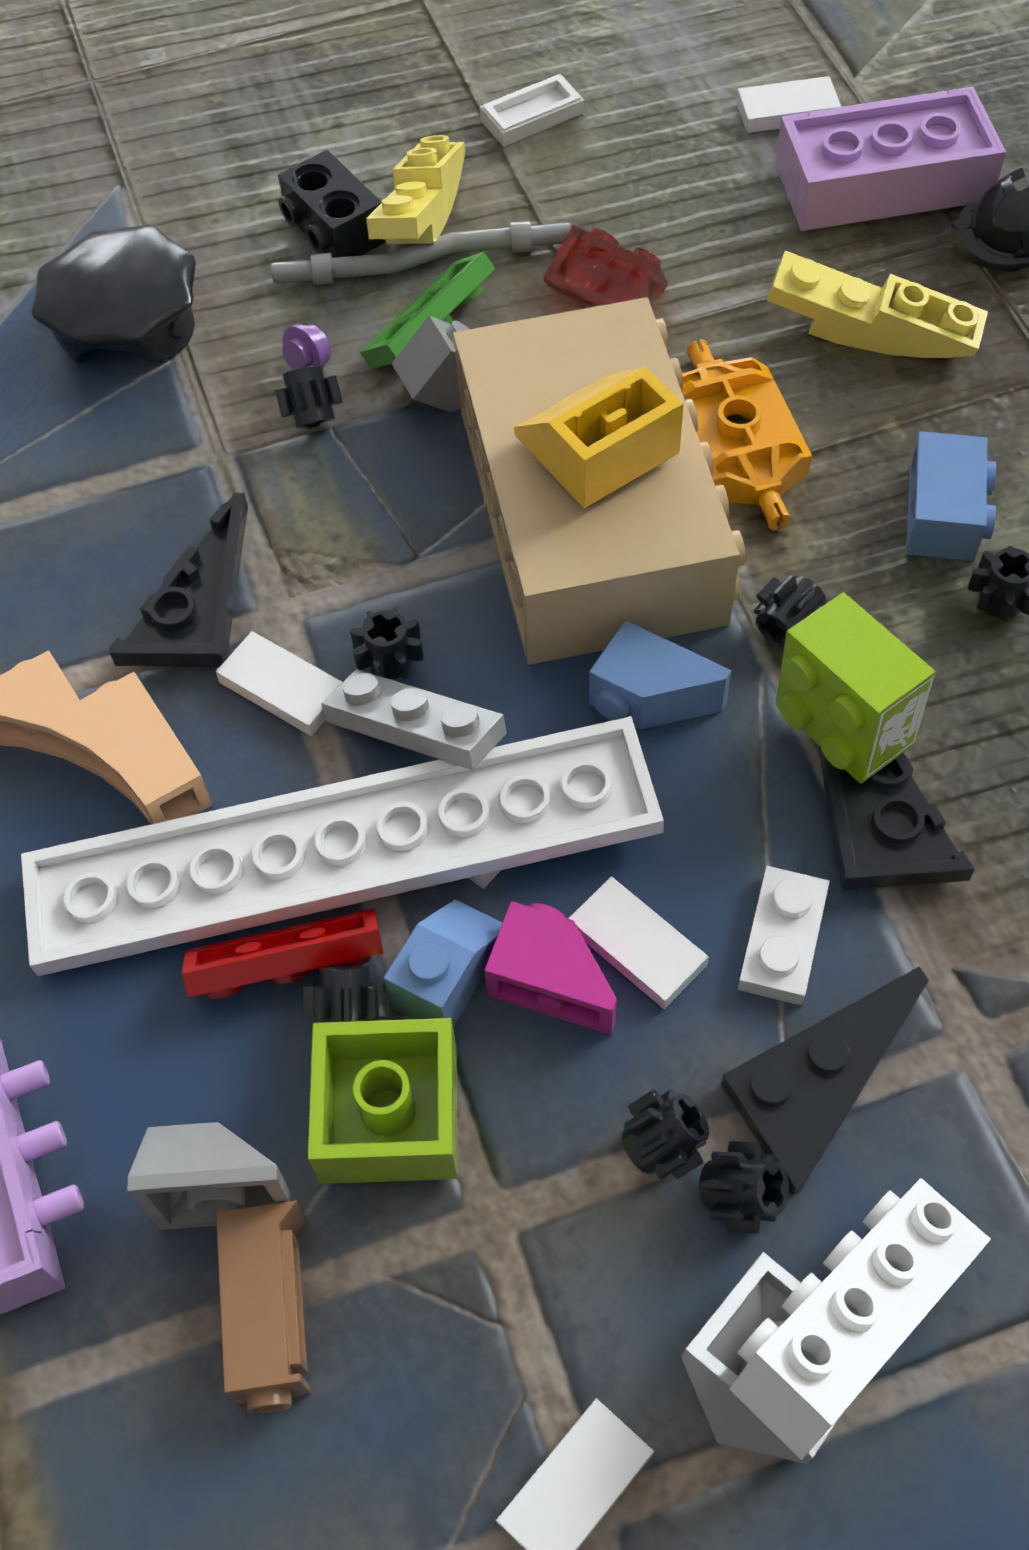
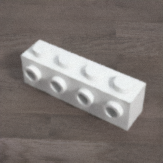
[729,1178,991,1461]

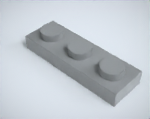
[321,669,507,770]

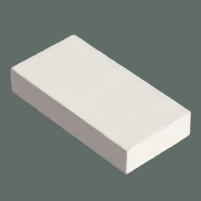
[479,74,584,147]
[736,76,842,133]
[216,631,343,736]
[568,876,709,1010]
[496,1398,654,1550]

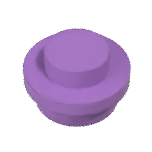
[282,324,331,370]

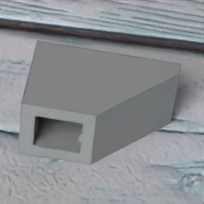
[392,315,469,412]

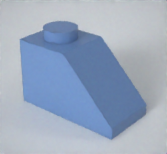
[589,620,732,730]
[383,899,503,1027]

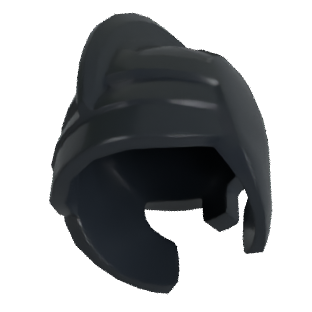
[951,167,1029,270]

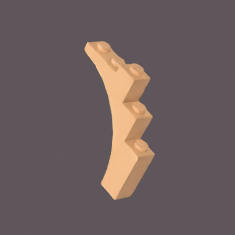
[0,650,213,825]

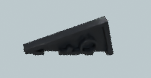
[110,492,248,667]
[721,967,929,1196]

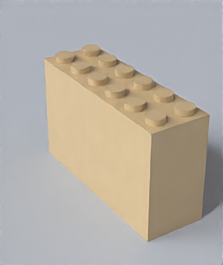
[453,297,746,665]

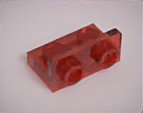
[543,224,669,307]

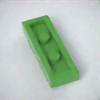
[360,252,495,369]

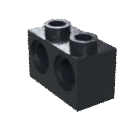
[278,150,386,258]

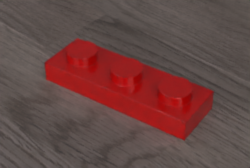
[182,908,384,999]

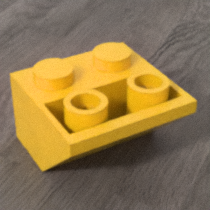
[514,367,684,509]

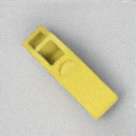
[366,135,465,244]
[766,250,988,358]

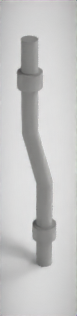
[271,221,571,285]

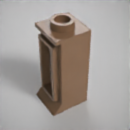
[216,1200,311,1414]

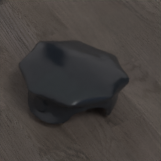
[31,225,196,364]

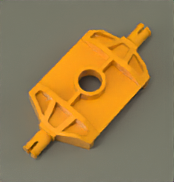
[682,339,812,531]

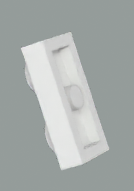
[737,866,830,1006]

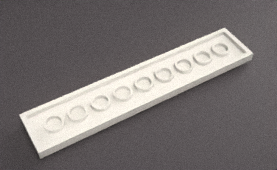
[21,716,664,976]

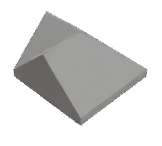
[127,1122,295,1230]
[681,1252,843,1464]

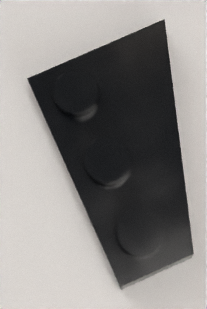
[817,744,975,889]

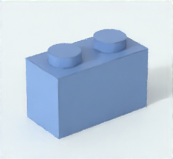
[906,431,996,561]

